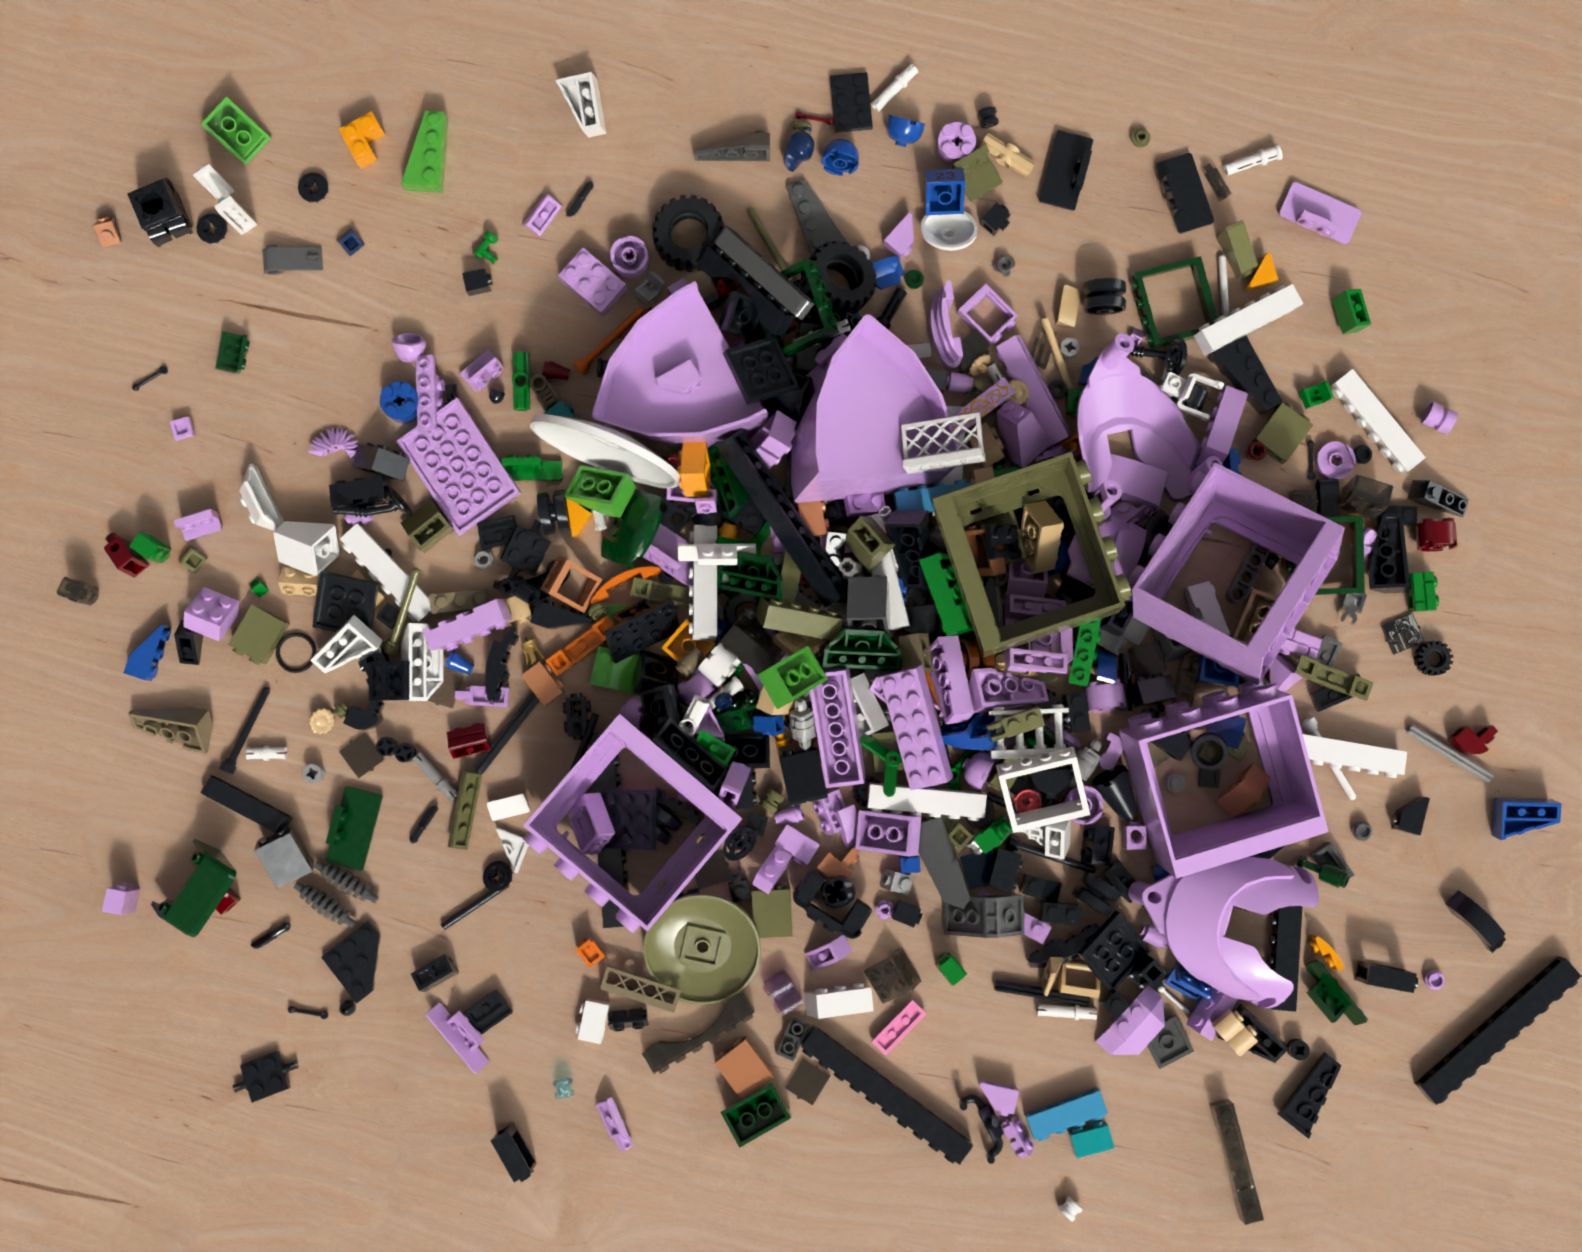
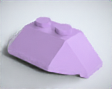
[1096,985,1165,1055]

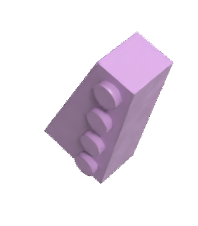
[1195,386,1248,466]
[422,599,513,652]

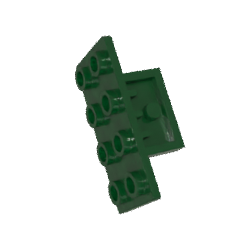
[325,786,383,870]

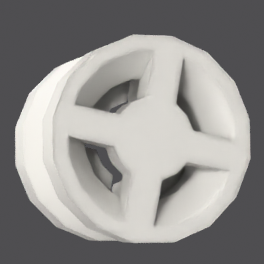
[1058,1196,1083,1222]

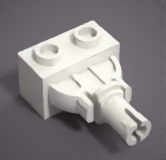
[1020,820,1071,860]

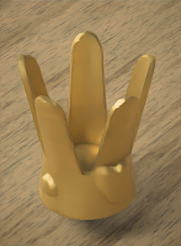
[521,637,545,666]

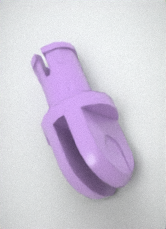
[1363,528,1377,570]

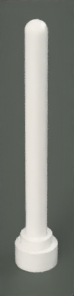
[1218,255,1234,345]
[1300,716,1356,800]

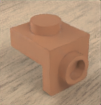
[93,215,122,247]

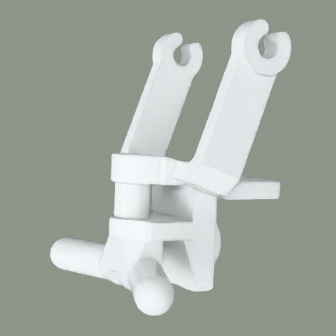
[1158,362,1224,422]

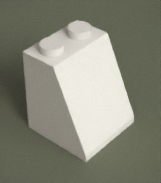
[273,521,340,576]

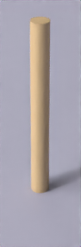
[1041,317,1074,389]

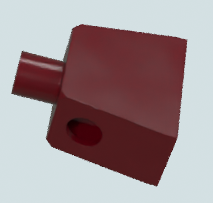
[104,533,149,578]

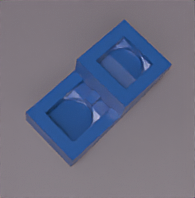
[1094,650,1117,684]

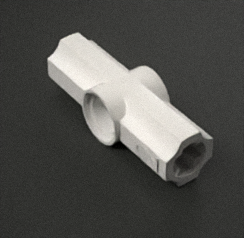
[679,695,710,738]

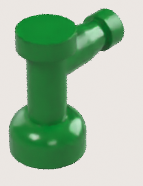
[472,230,499,265]

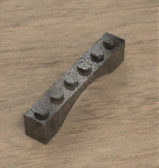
[642,990,755,1074]
[1209,1099,1264,1225]

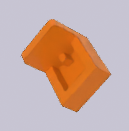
[575,937,606,968]

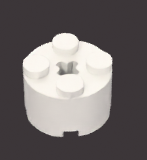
[698,641,744,688]

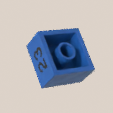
[924,169,965,215]

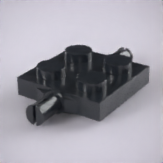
[500,519,551,578]
[233,1051,299,1103]

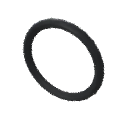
[276,633,316,673]

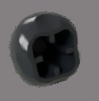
[686,502,725,529]
[821,875,856,909]

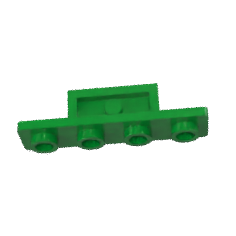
[502,454,562,481]
[1068,619,1101,686]

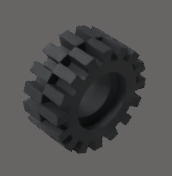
[1414,641,1454,676]

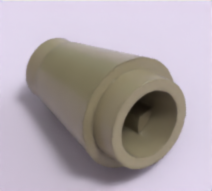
[676,648,704,677]

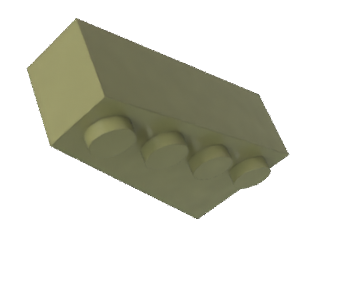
[755,596,843,640]

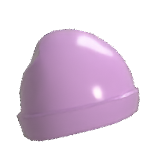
[391,333,426,363]

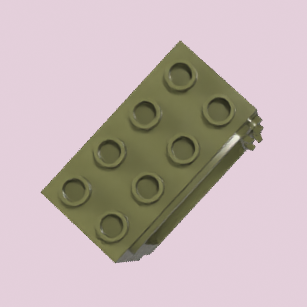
[932,452,1132,658]

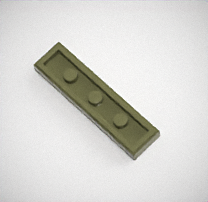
[447,770,482,850]

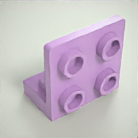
[459,350,504,392]

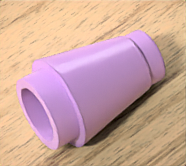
[774,805,804,824]

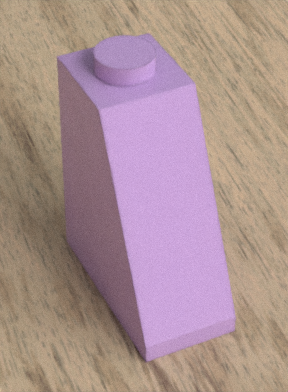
[718,761,751,811]

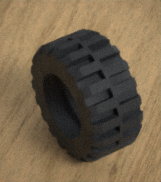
[652,195,724,272]
[800,241,877,314]

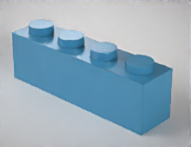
[893,479,972,513]
[1024,1087,1108,1141]

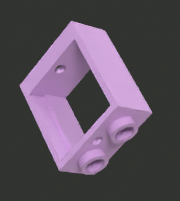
[957,284,1018,346]
[567,793,615,855]

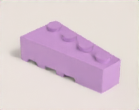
[929,635,974,724]

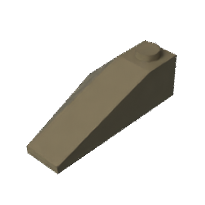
[128,707,213,754]

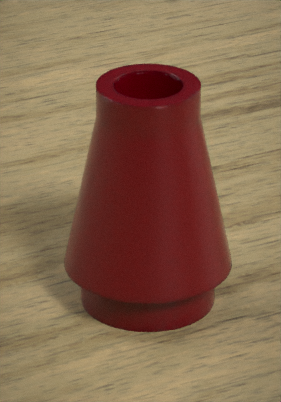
[542,360,570,380]
[1246,442,1267,460]

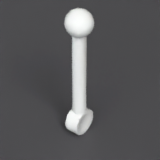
[1158,985,1190,1015]

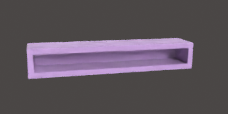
[996,335,1073,447]

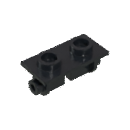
[608,1008,649,1032]

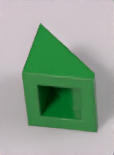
[249,577,269,598]

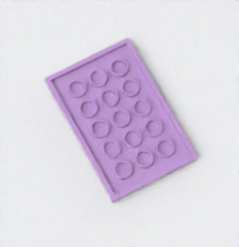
[397,397,522,536]

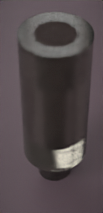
[1204,163,1232,201]

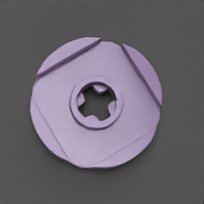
[1315,441,1356,480]

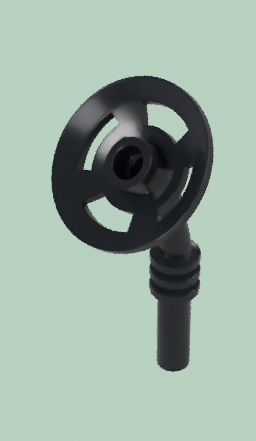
[1130,338,1187,375]
[332,485,413,518]
[723,826,756,861]

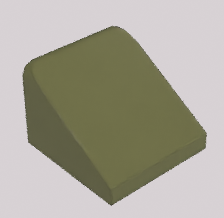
[178,545,208,574]

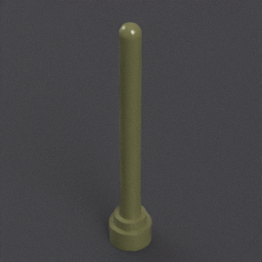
[747,207,799,283]
[383,568,420,655]

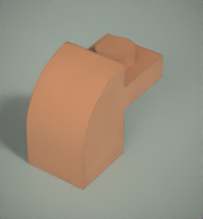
[817,846,860,878]

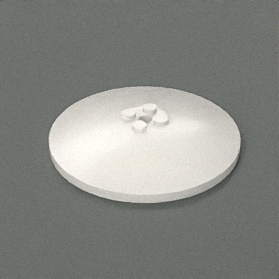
[530,414,680,489]

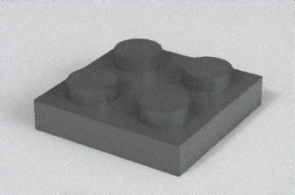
[1147,1015,1194,1069]

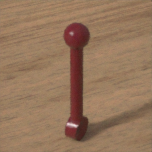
[795,111,834,125]

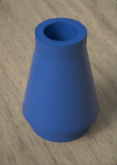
[444,651,474,675]

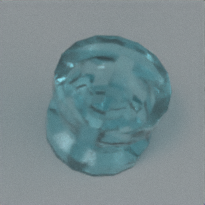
[553,1078,574,1099]

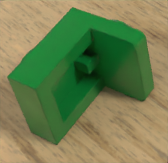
[1299,381,1334,409]

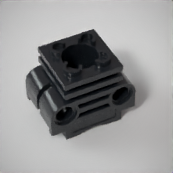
[127,177,193,248]

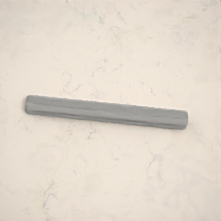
[1407,725,1494,782]

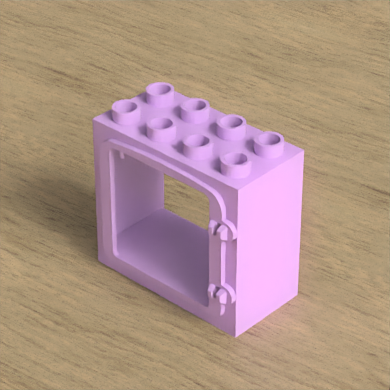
[1128,463,1345,685]
[1119,680,1329,879]
[523,714,742,933]

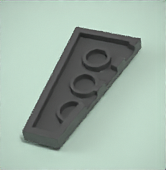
[786,179,848,255]

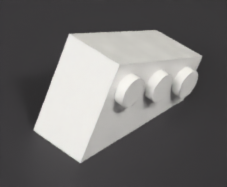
[310,615,383,673]

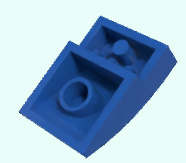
[940,713,1004,750]

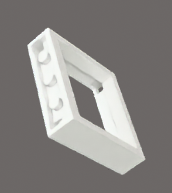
[996,747,1090,833]

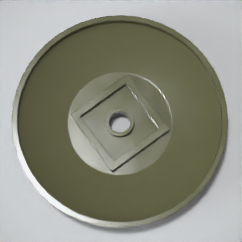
[643,893,761,1005]

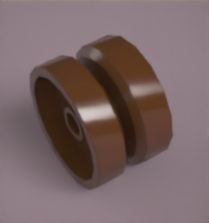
[959,636,995,680]

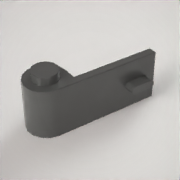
[262,245,323,275]

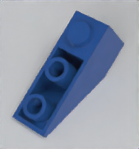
[123,625,171,681]

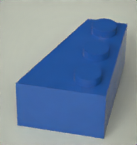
[1492,798,1562,840]

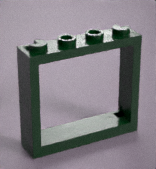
[1131,256,1218,349]
[761,259,839,358]
[1286,515,1365,595]

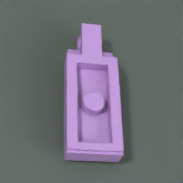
[455,686,510,708]
[595,1097,633,1152]

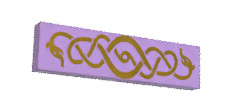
[952,377,1016,437]

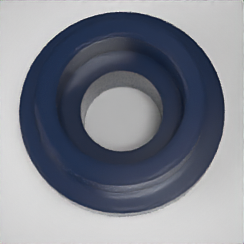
[714,692,733,710]

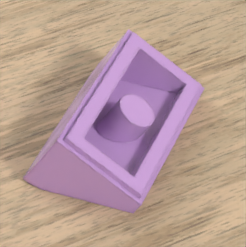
[522,194,562,236]

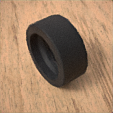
[1191,732,1228,771]

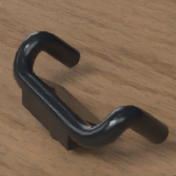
[959,1095,1004,1164]

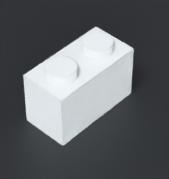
[576,998,610,1044]

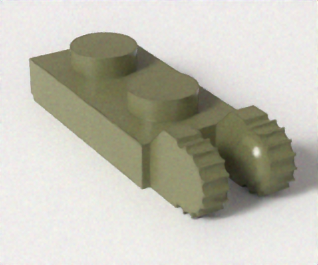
[987,706,1045,742]

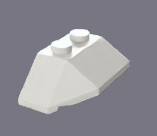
[239,463,284,531]
[401,623,443,701]

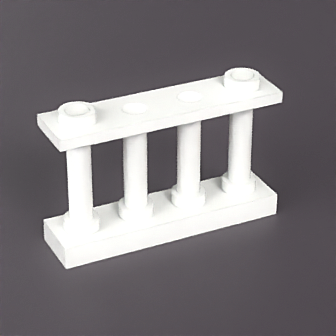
[193,164,257,235]
[988,705,1069,759]

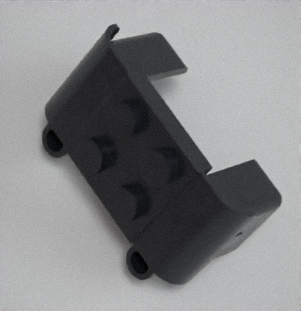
[793,869,872,939]

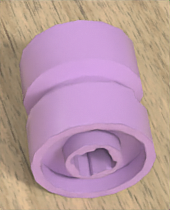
[1420,401,1458,435]

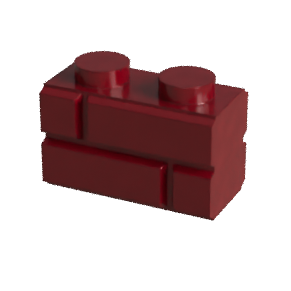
[447,723,491,759]

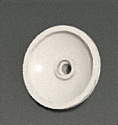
[921,211,978,251]

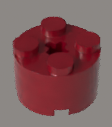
[1415,518,1458,552]

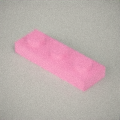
[871,999,926,1056]

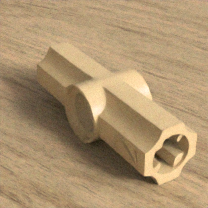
[979,133,1036,178]

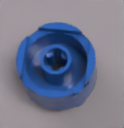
[380,381,419,423]

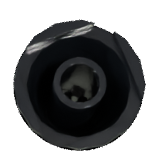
[1091,765,1139,821]

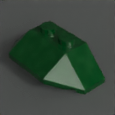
[708,441,749,518]
[717,551,783,600]
[822,628,902,670]

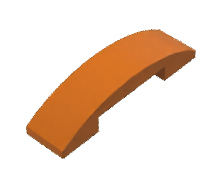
[590,566,661,605]
[546,615,615,676]

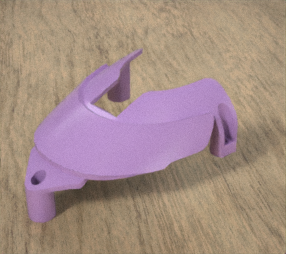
[1077,333,1223,518]
[1128,857,1319,1008]

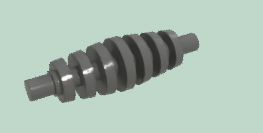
[313,861,379,903]
[293,882,357,928]

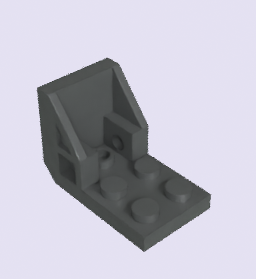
[943,895,1025,938]

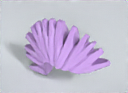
[308,428,360,458]

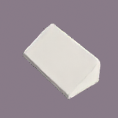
[487,793,530,821]

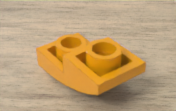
[1309,934,1345,971]

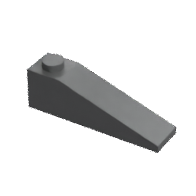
[694,131,770,161]

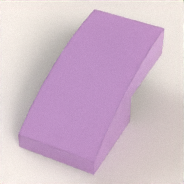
[835,804,858,849]

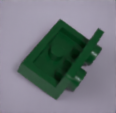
[215,331,250,374]

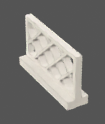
[901,413,986,474]

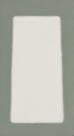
[907,343,931,358]

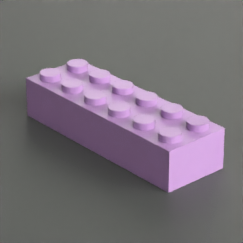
[879,665,953,790]
[810,667,867,788]

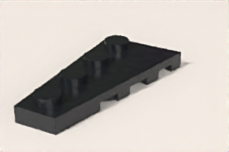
[1277,1052,1342,1139]

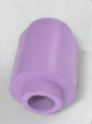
[945,372,973,394]
[1139,922,1168,949]

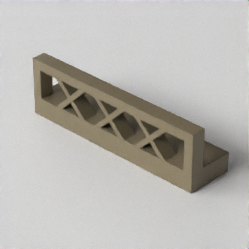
[600,966,682,1013]

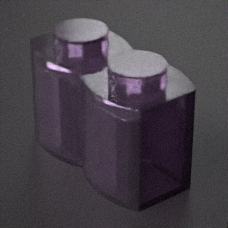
[763,969,804,1015]

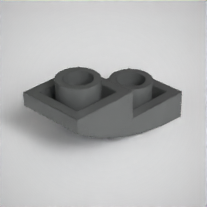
[775,1016,809,1061]

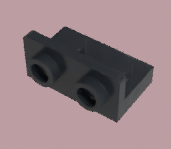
[1080,824,1115,866]

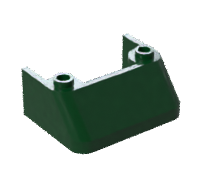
[151,839,236,938]

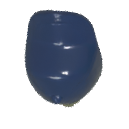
[783,121,815,172]

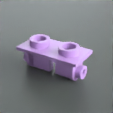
[1001,1115,1034,1158]

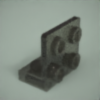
[864,947,922,1004]

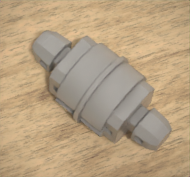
[789,698,816,750]
[1067,739,1101,788]

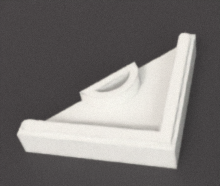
[496,827,529,873]

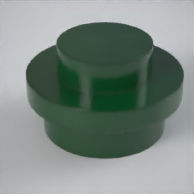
[905,270,924,289]

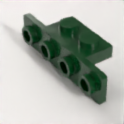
[712,695,759,735]
[1305,960,1368,1025]

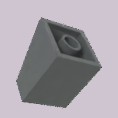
[847,575,890,636]

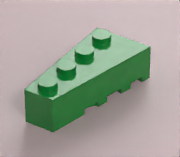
[919,553,974,636]

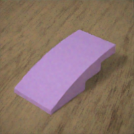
[1108,454,1168,507]

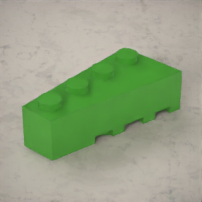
[401,111,448,193]

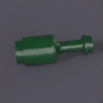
[1297,856,1350,888]

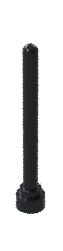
[219,687,270,774]
[1006,834,1096,873]

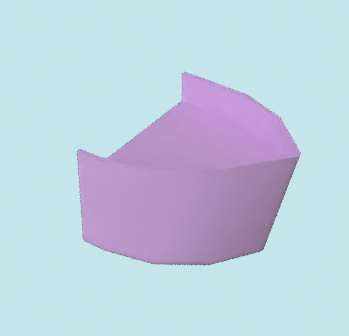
[592,281,768,449]
[791,314,959,517]

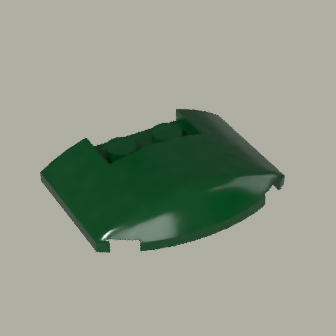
[601,489,664,569]

